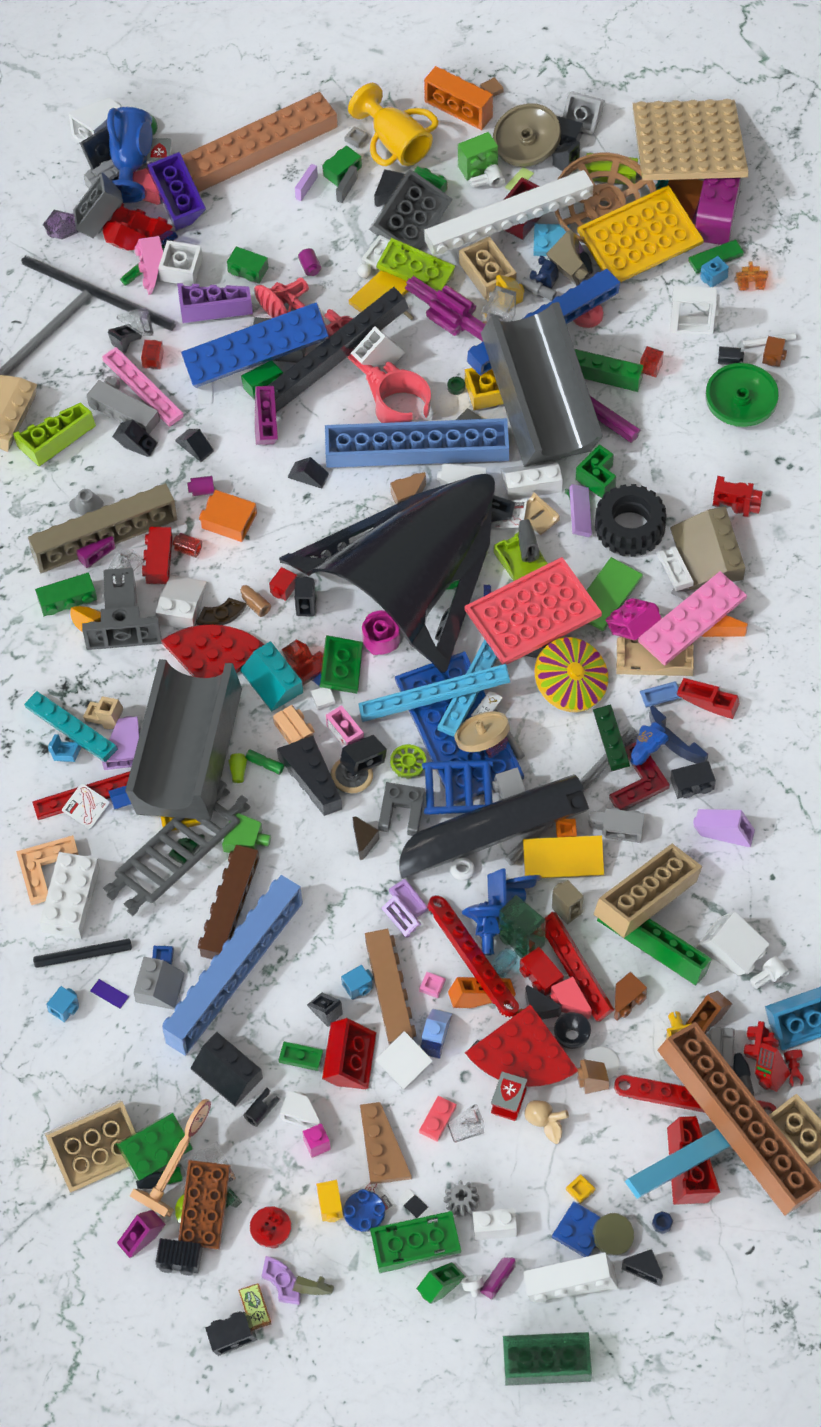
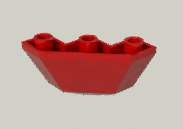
[102,203,173,251]

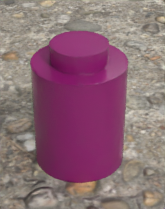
[298,248,321,276]
[187,476,214,496]

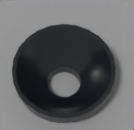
[554,1012,591,1049]

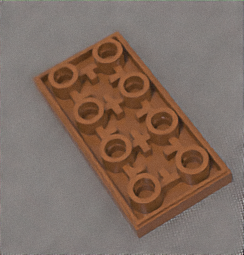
[667,179,704,221]
[178,1160,231,1250]

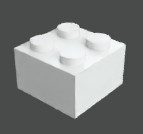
[158,240,203,286]

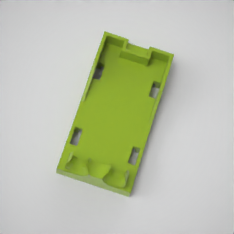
[376,238,455,291]
[494,532,548,581]

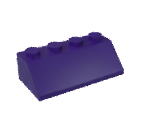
[148,152,206,231]

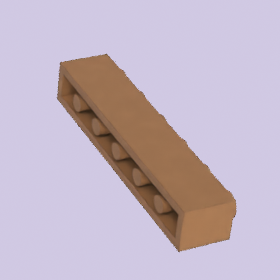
[365,928,417,1045]

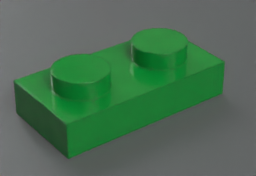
[279,1041,323,1071]

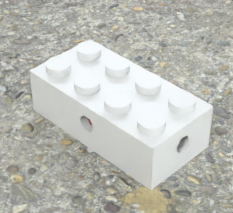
[40,852,100,939]

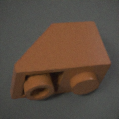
[614,971,647,1021]

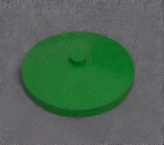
[705,363,779,427]

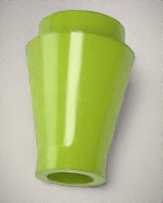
[228,753,247,783]

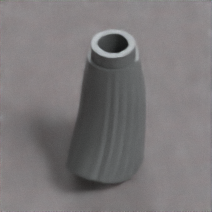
[519,519,540,562]

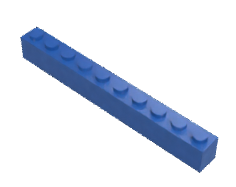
[467,269,620,376]

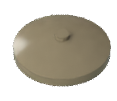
[493,103,561,167]

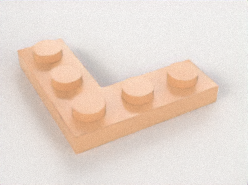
[16,835,79,905]

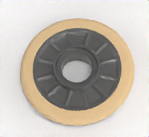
[331,760,373,793]

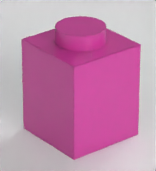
[302,1123,331,1158]

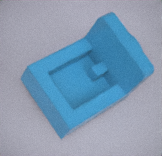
[48,734,81,762]

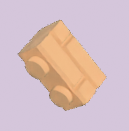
[273,705,315,744]

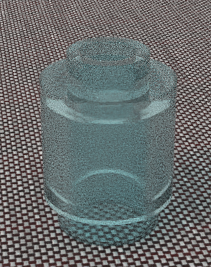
[491,948,518,978]

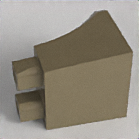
[546,230,590,286]

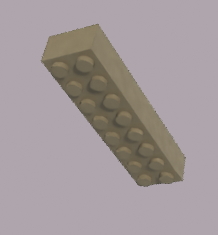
[28,483,178,574]

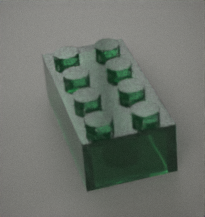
[503,1332,592,1386]

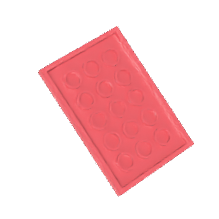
[465,557,602,665]

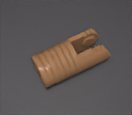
[240,585,271,617]

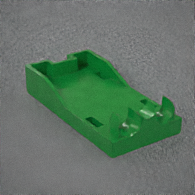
[370,1211,461,1273]

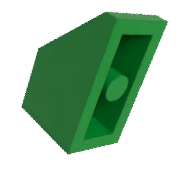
[416,1262,466,1304]

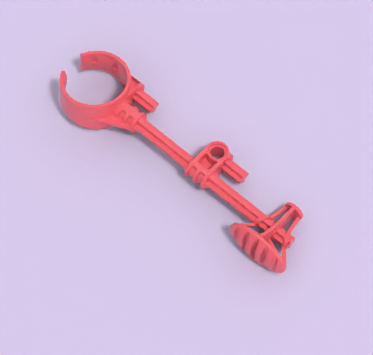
[254,277,431,423]

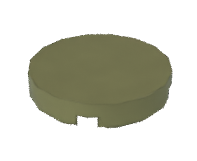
[593,1213,634,1256]

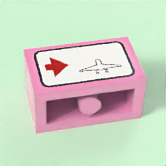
[326,705,364,747]

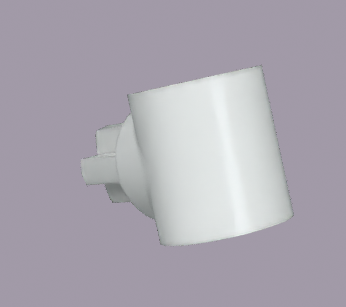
[470,164,505,188]
[750,956,790,989]

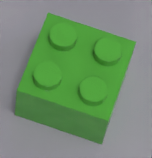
[458,132,498,181]

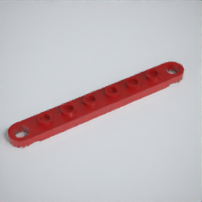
[427,896,519,1018]
[614,1075,777,1113]

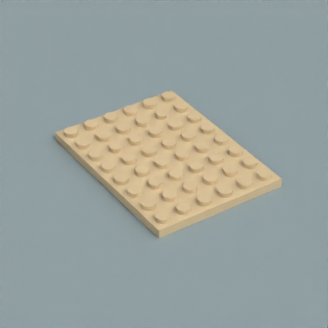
[632,99,748,181]

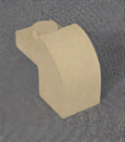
[83,696,123,729]

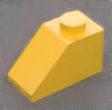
[496,275,525,310]
[316,1180,343,1222]

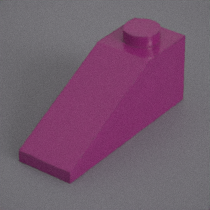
[254,386,278,445]

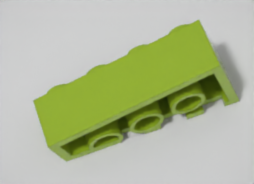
[13,402,96,467]

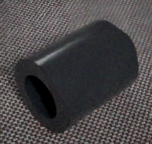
[718,346,744,365]

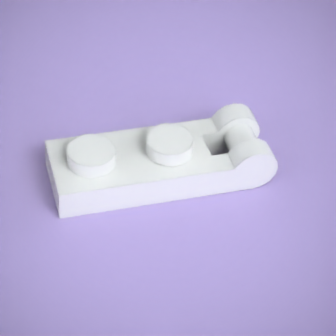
[657,546,693,591]

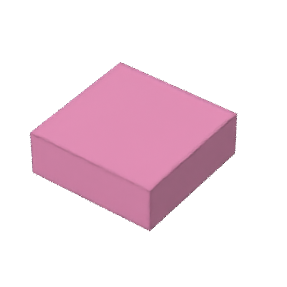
[419,972,446,998]

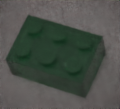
[499,895,546,958]

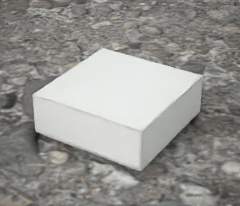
[311,687,335,710]

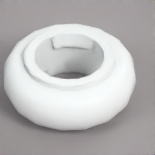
[450,857,475,880]

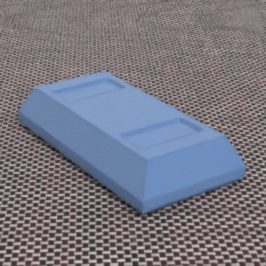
[640,681,681,708]

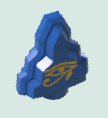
[630,722,669,766]

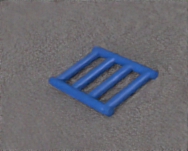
[422,760,494,815]

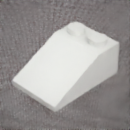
[156,575,207,629]

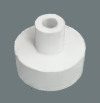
[461,1275,484,1297]

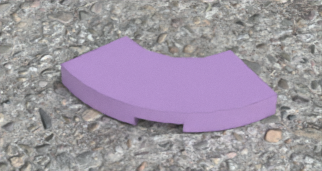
[262,1256,300,1305]

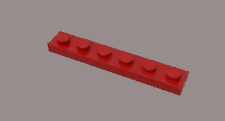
[538,912,615,1022]

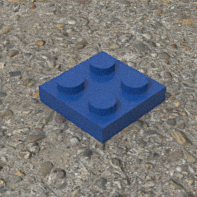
[552,1201,600,1257]

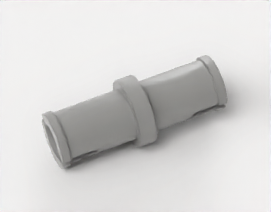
[521,277,557,301]

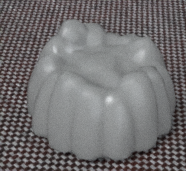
[104,376,120,389]

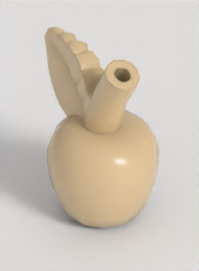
[524,1100,569,1144]

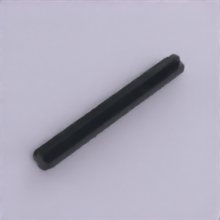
[33,938,132,968]

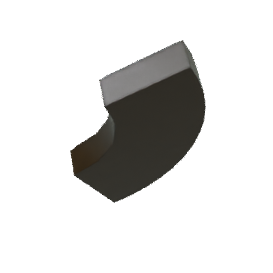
[196,598,246,625]

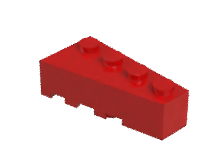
[667,1116,720,1205]

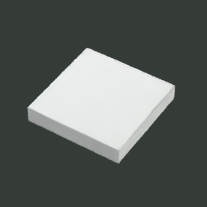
[375,1031,433,1089]

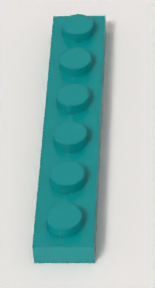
[24,691,118,763]

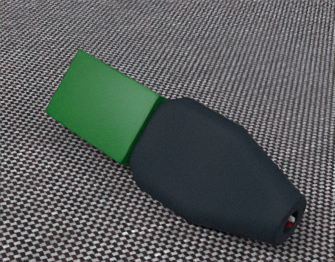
[136,1167,183,1189]

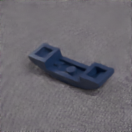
[649,705,708,764]

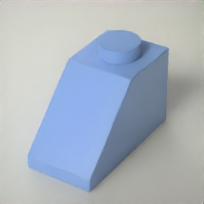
[422,1009,452,1051]

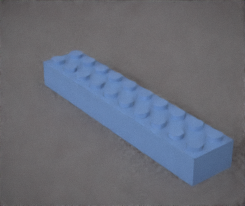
[325,418,509,468]
[162,875,303,1056]

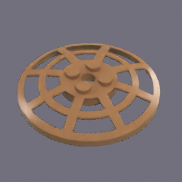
[554,152,657,243]

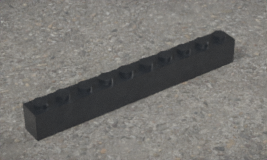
[253,287,409,413]

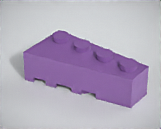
[177,283,253,323]

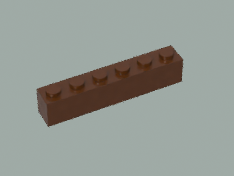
[198,845,260,959]

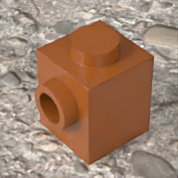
[762,336,787,367]

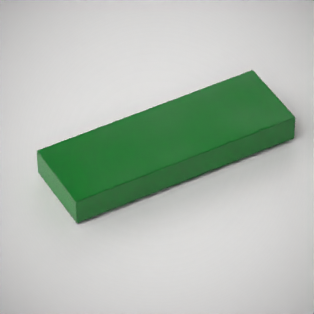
[688,239,744,274]

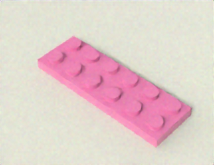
[638,571,747,666]

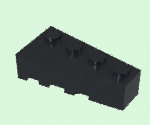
[277,736,342,816]

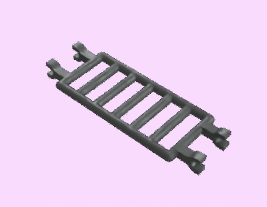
[103,780,251,916]

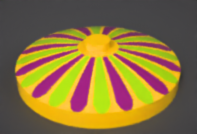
[535,637,608,712]

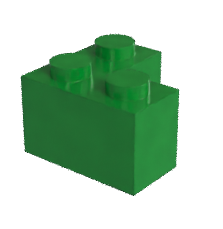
[575,444,616,498]

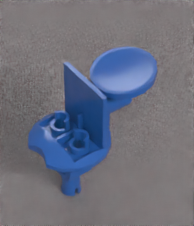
[462,868,541,956]

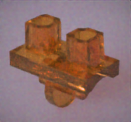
[734,261,768,291]

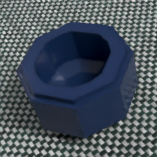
[652,1211,673,1234]

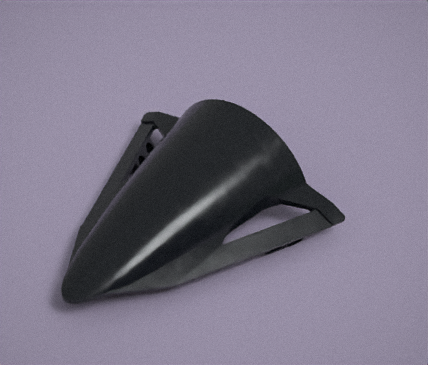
[279,474,495,673]

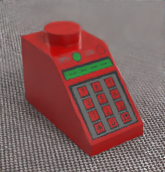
[755,1043,791,1092]

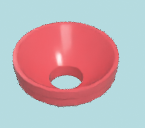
[573,304,603,328]

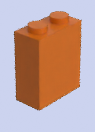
[199,490,257,542]

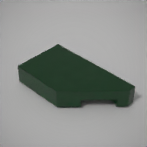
[168,834,205,865]

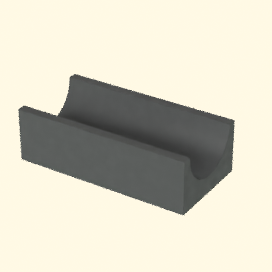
[481,302,603,467]
[125,659,242,820]

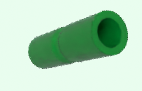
[245,749,285,775]

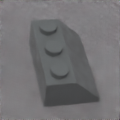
[73,172,123,239]

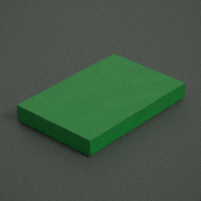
[320,635,363,694]

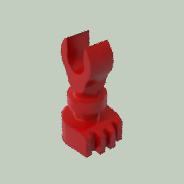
[783,1049,804,1087]

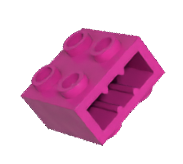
[605,598,662,640]

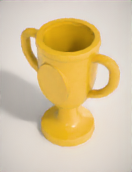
[348,82,438,166]

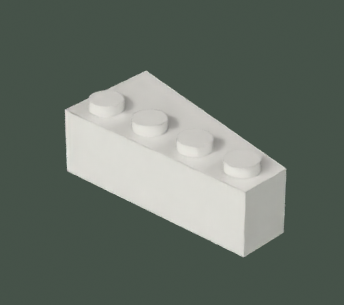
[523,1253,618,1303]

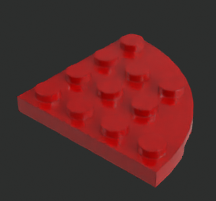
[162,625,264,678]
[464,1004,578,1087]

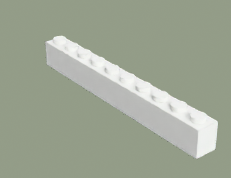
[424,170,593,256]

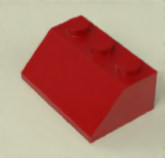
[322,1018,377,1089]

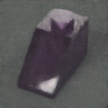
[43,209,79,239]

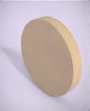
[454,711,510,752]

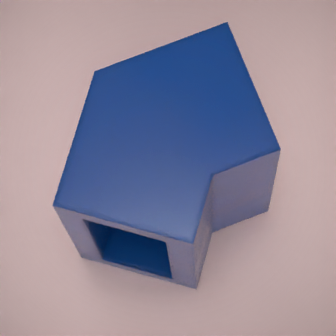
[108,785,131,810]

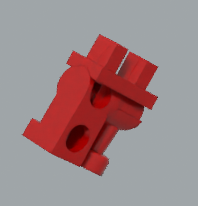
[712,476,763,517]

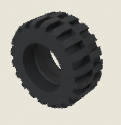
[595,484,667,557]

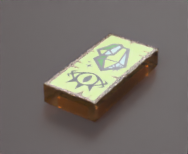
[238,1283,271,1330]

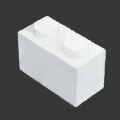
[473,1208,517,1241]

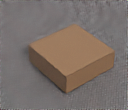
[480,77,504,97]

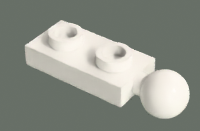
[357,235,390,278]

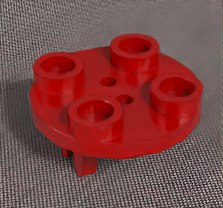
[250,1206,291,1249]

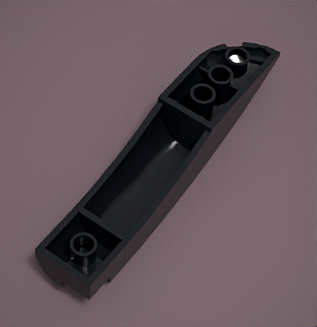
[399,774,589,879]

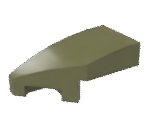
[292,1276,334,1295]

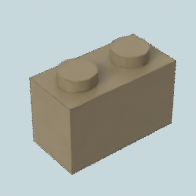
[552,880,584,925]

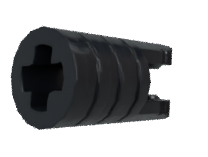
[243,1087,280,1127]

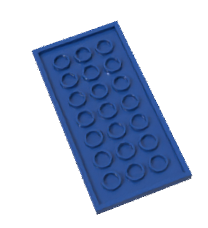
[395,651,524,804]

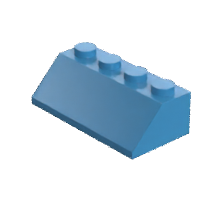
[765,987,821,1051]

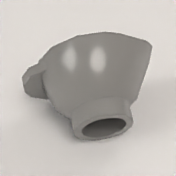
[69,489,104,516]

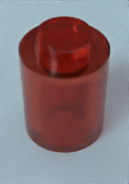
[173,533,202,558]

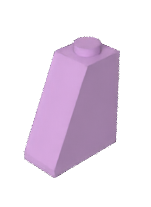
[102,716,140,770]
[693,809,755,847]

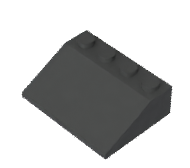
[369,169,453,252]

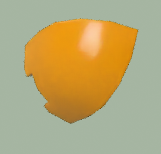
[70,606,101,632]

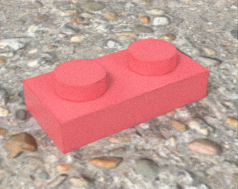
[419,1096,456,1142]

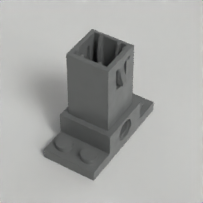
[82,567,162,650]

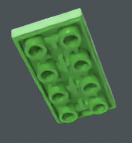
[586,557,643,631]

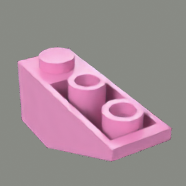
[135,236,163,295]

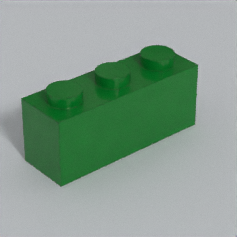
[35,572,97,616]

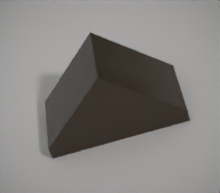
[352,816,379,860]

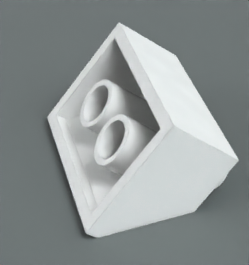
[501,460,563,500]

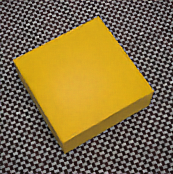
[566,1174,595,1204]

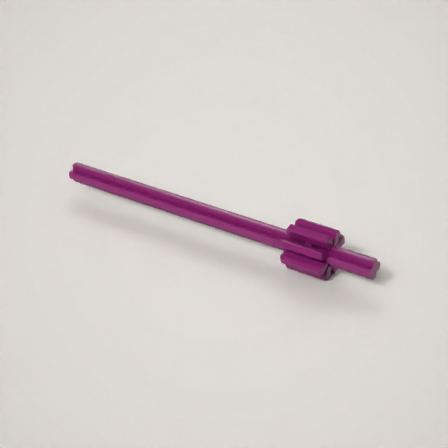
[405,276,641,443]

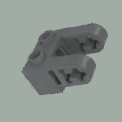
[378,782,426,836]

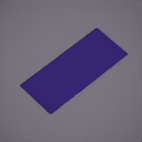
[90,979,129,1009]

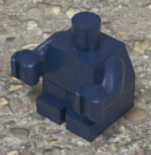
[530,256,559,289]

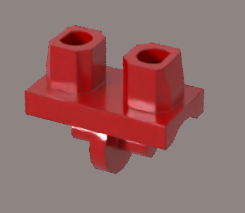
[744,1021,779,1061]

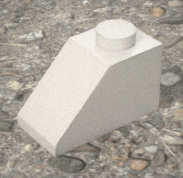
[280,1091,320,1129]

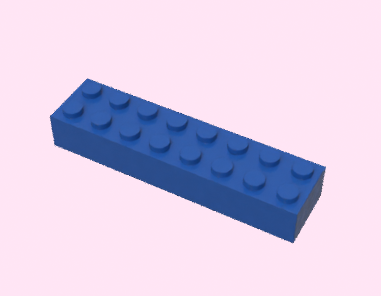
[181,302,330,388]

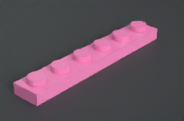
[102,347,184,427]

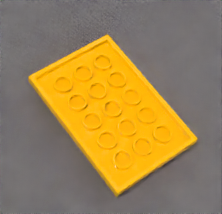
[577,185,704,283]

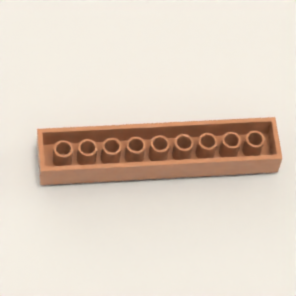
[182,91,338,192]
[657,1022,821,1216]

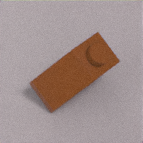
[686,991,732,1034]

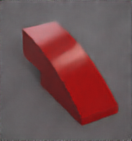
[677,678,740,719]

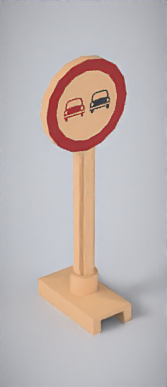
[130,1099,211,1217]

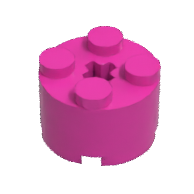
[362,610,400,655]

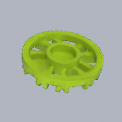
[390,744,426,779]

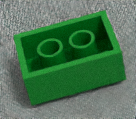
[116,1113,193,1181]

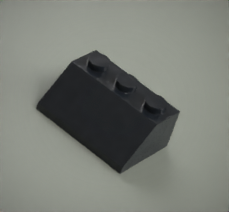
[190,1032,263,1107]

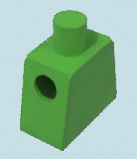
[222,813,271,853]

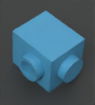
[700,256,729,287]
[341,964,374,1000]
[46,986,79,1023]

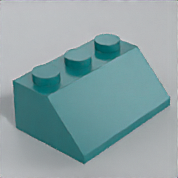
[240,641,303,712]

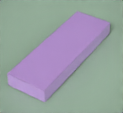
[569,484,592,537]

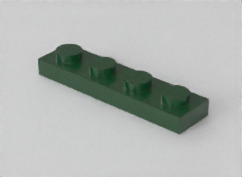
[593,704,630,772]

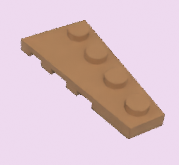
[360,1102,412,1185]

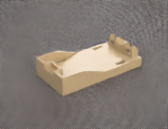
[616,637,694,676]

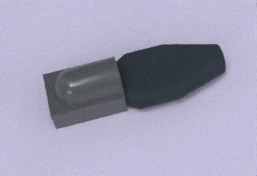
[733,1053,754,1096]

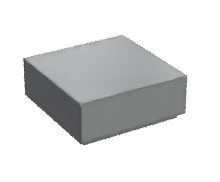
[344,126,368,148]

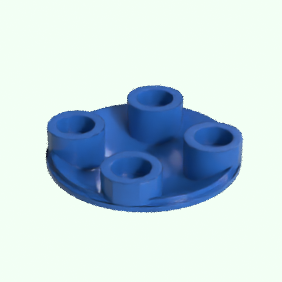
[343,1189,385,1232]

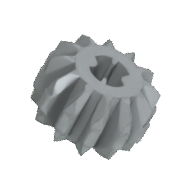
[444,1180,479,1217]

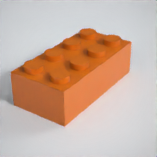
[424,66,493,130]

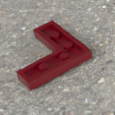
[609,742,670,811]

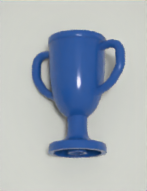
[107,107,153,203]

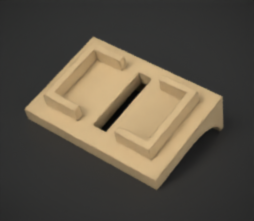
[524,492,560,535]

